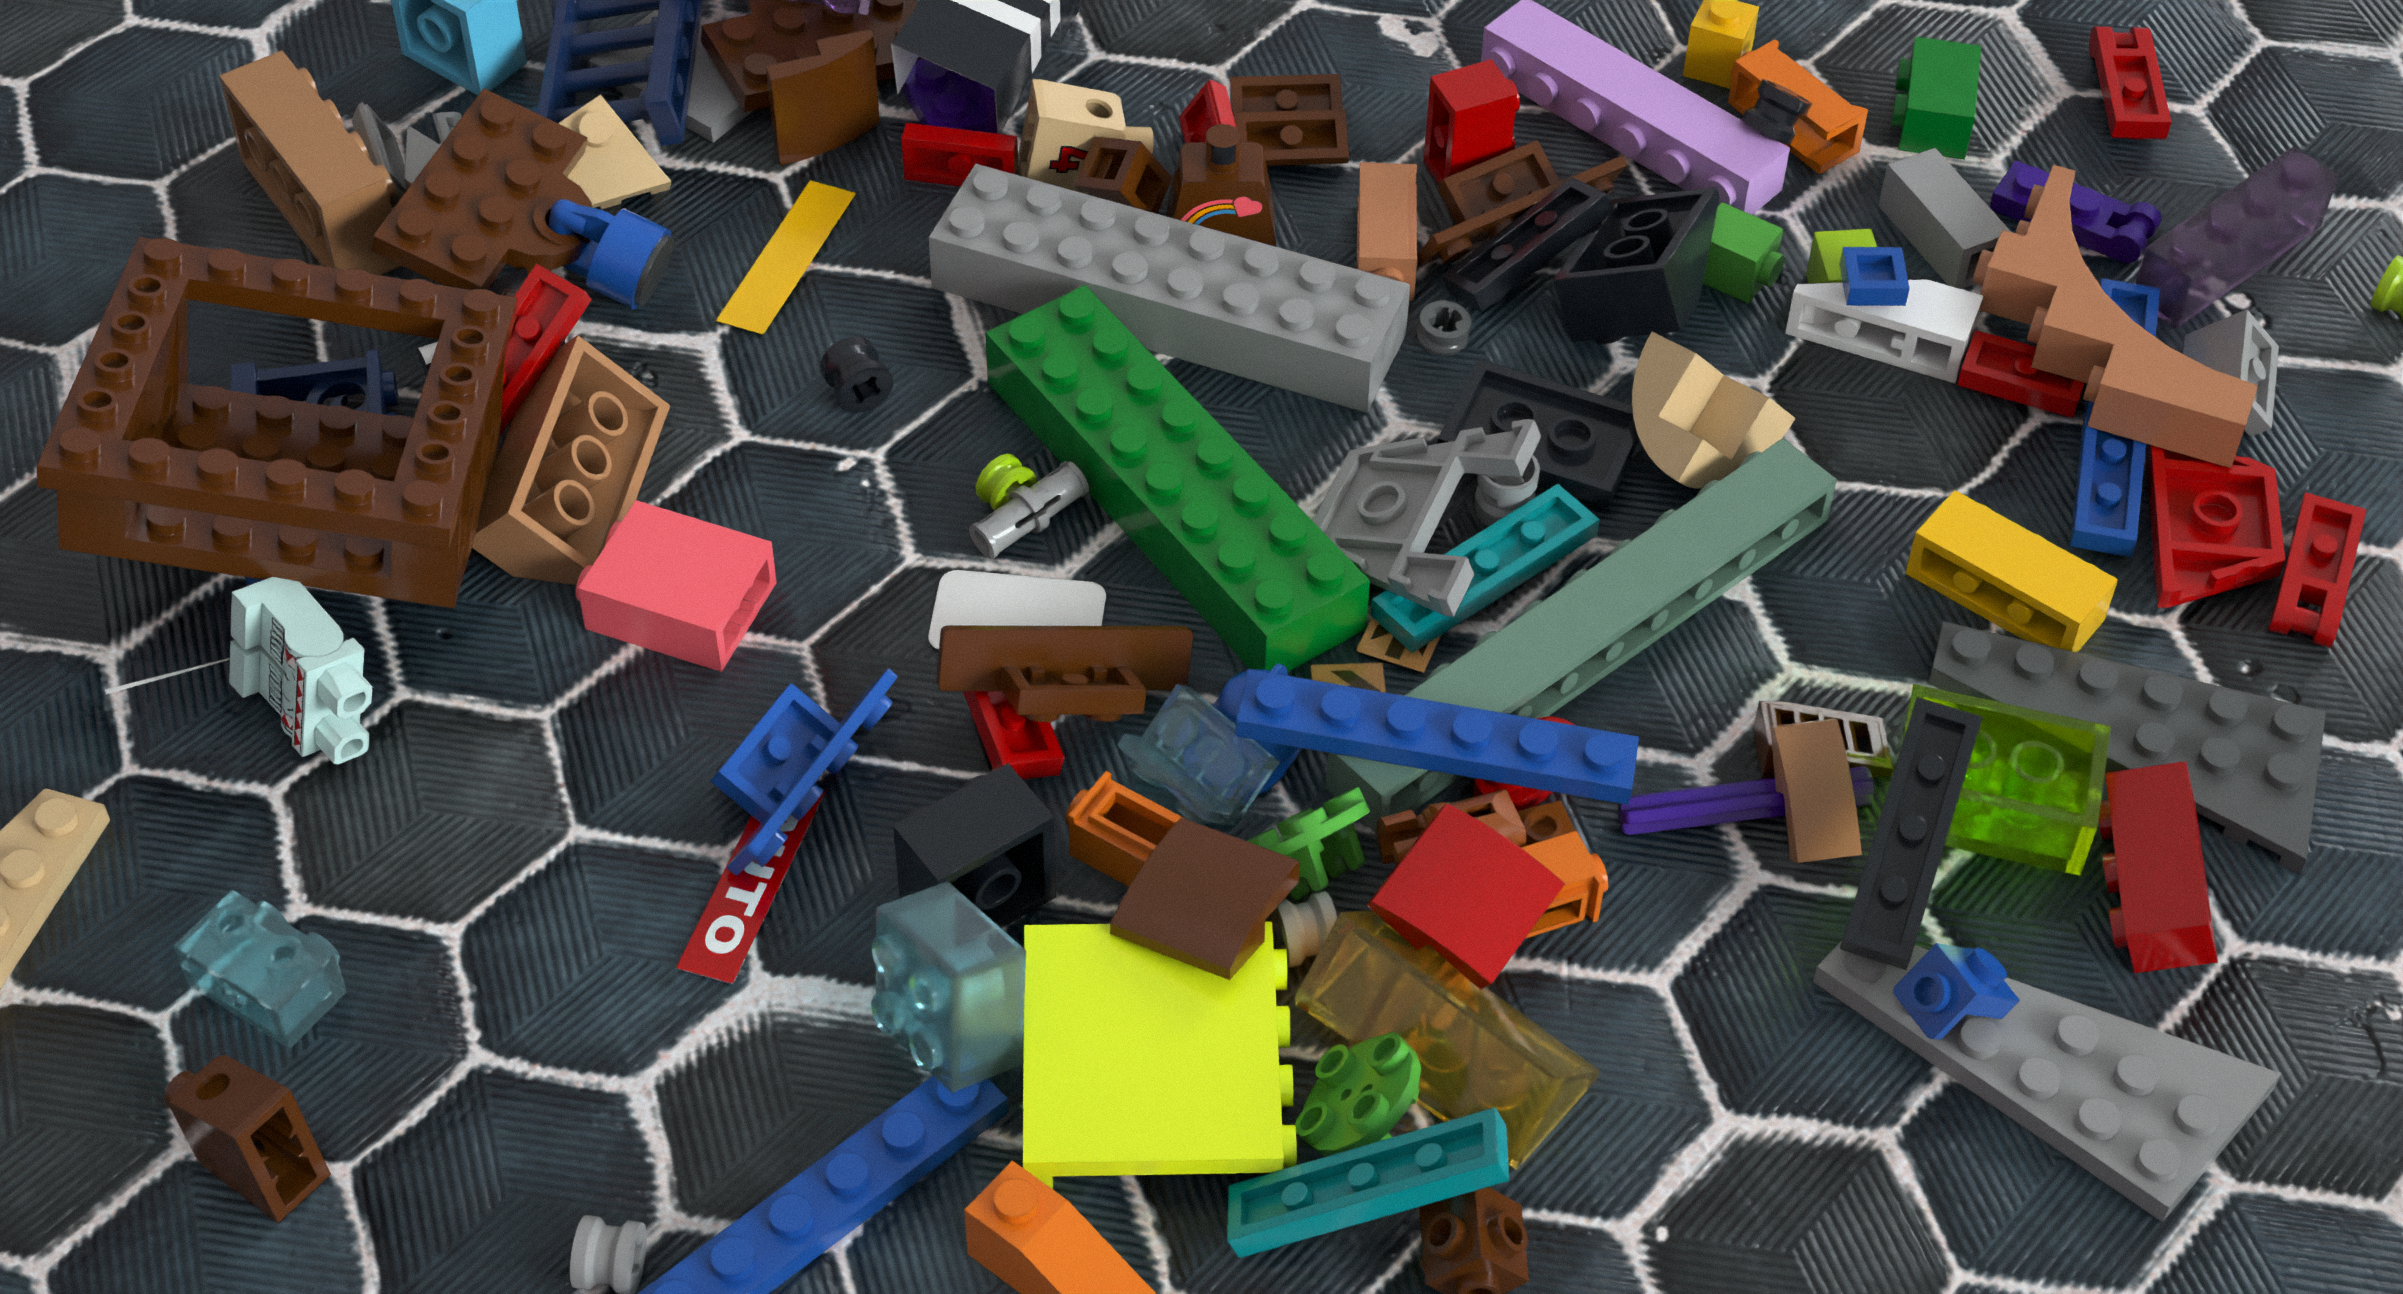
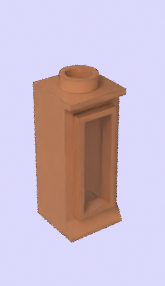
[1356,162,1417,301]

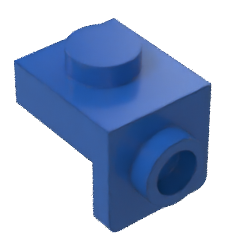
[1893,943,2020,1040]

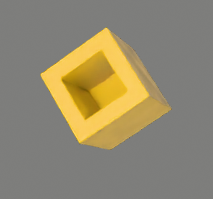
[1683,0,1759,89]

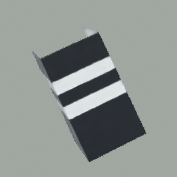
[891,0,1080,134]

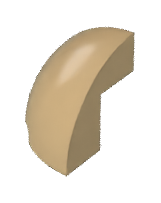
[1632,332,1796,489]

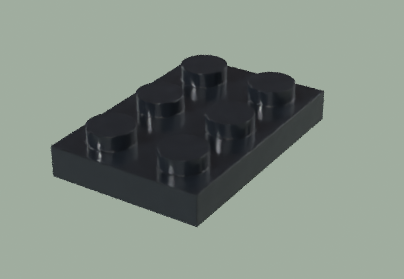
[1437,359,1640,508]

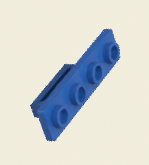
[710,668,898,876]

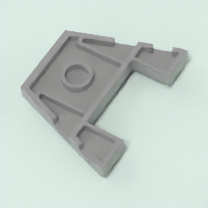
[1313,419,1541,617]

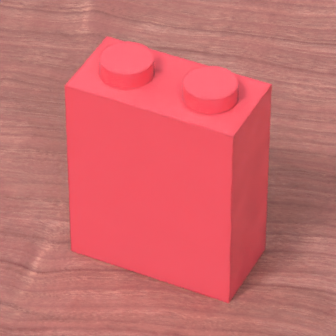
[576,500,777,672]

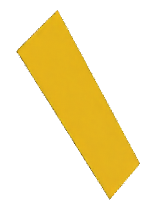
[716,180,856,335]

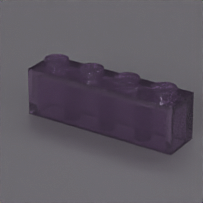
[2135,147,2339,328]

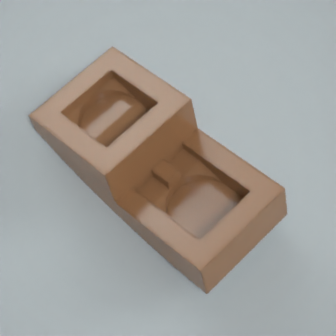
[1770,718,1862,863]

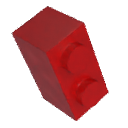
[1423,59,1520,184]

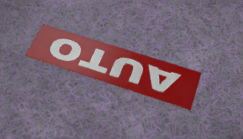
[676,789,826,984]

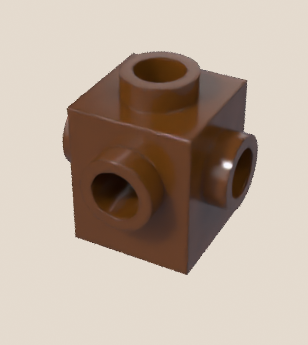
[1419,1187,1529,1294]

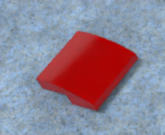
[1367,804,1565,990]

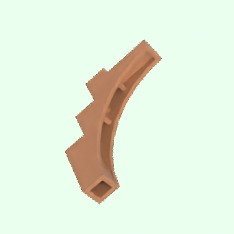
[1972,165,2258,468]

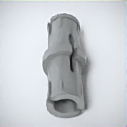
[969,461,1089,559]

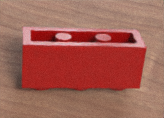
[2096,761,2218,973]

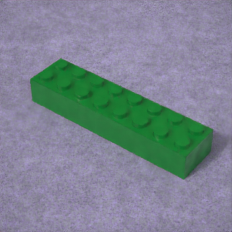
[985,285,1370,672]

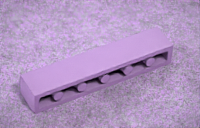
[1481,0,1790,215]

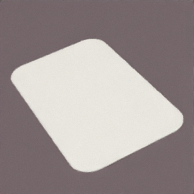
[928,570,1106,650]

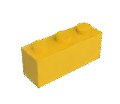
[1905,490,2118,652]

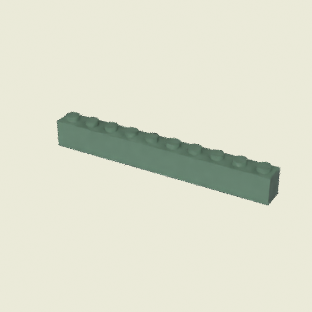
[1326,438,1837,834]

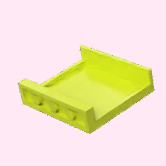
[1023,921,1297,1189]

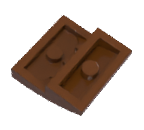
[766,29,880,166]
[1229,74,1349,166]
[1110,817,1300,980]

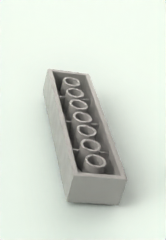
[929,164,1410,413]

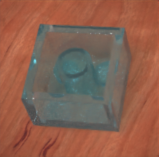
[871,881,1026,1093]

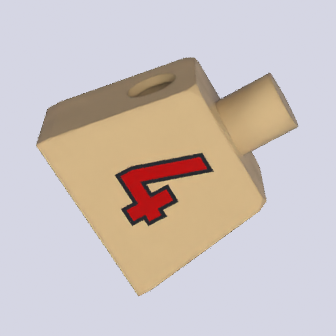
[1018,79,1153,194]

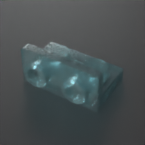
[1117,684,1279,826]

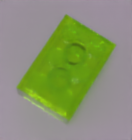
[1892,684,2111,876]

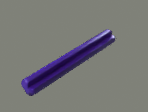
[1617,766,1875,835]

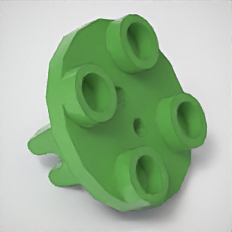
[1246,787,1370,900]
[1295,1032,1421,1157]

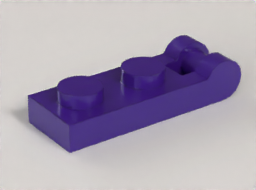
[1989,160,2162,263]

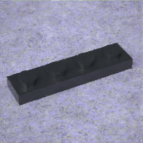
[1840,697,1983,970]

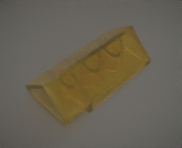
[1295,910,1599,1170]

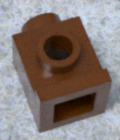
[1074,137,1172,214]

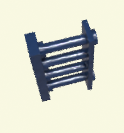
[532,0,703,146]

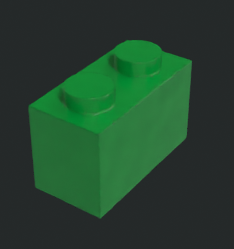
[1891,36,1981,160]

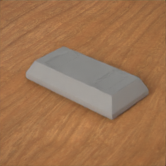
[351,102,407,207]

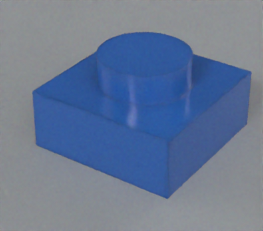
[1839,247,1910,306]

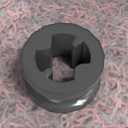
[1416,300,1472,356]

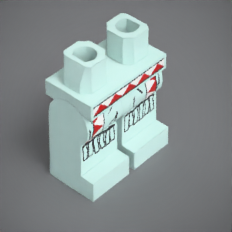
[229,577,372,764]

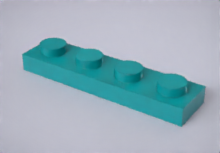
[1371,484,1600,653]
[1227,1107,1509,1258]

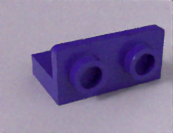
[901,59,998,134]

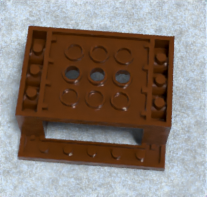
[36,237,517,609]

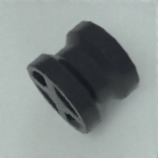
[1741,78,1812,145]
[820,337,893,413]

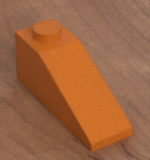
[964,1160,1156,1294]

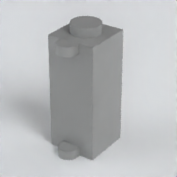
[1878,148,2011,289]

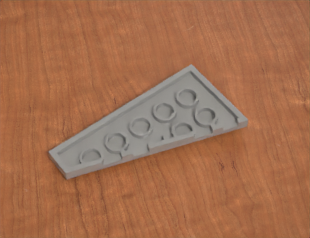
[1813,941,2281,1222]

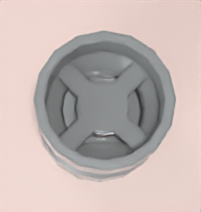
[1474,455,1540,527]

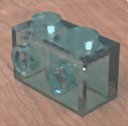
[173,890,347,1049]

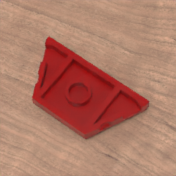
[2145,444,2285,608]

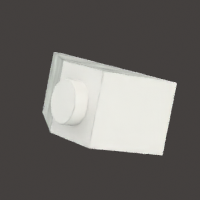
[1785,279,1984,383]

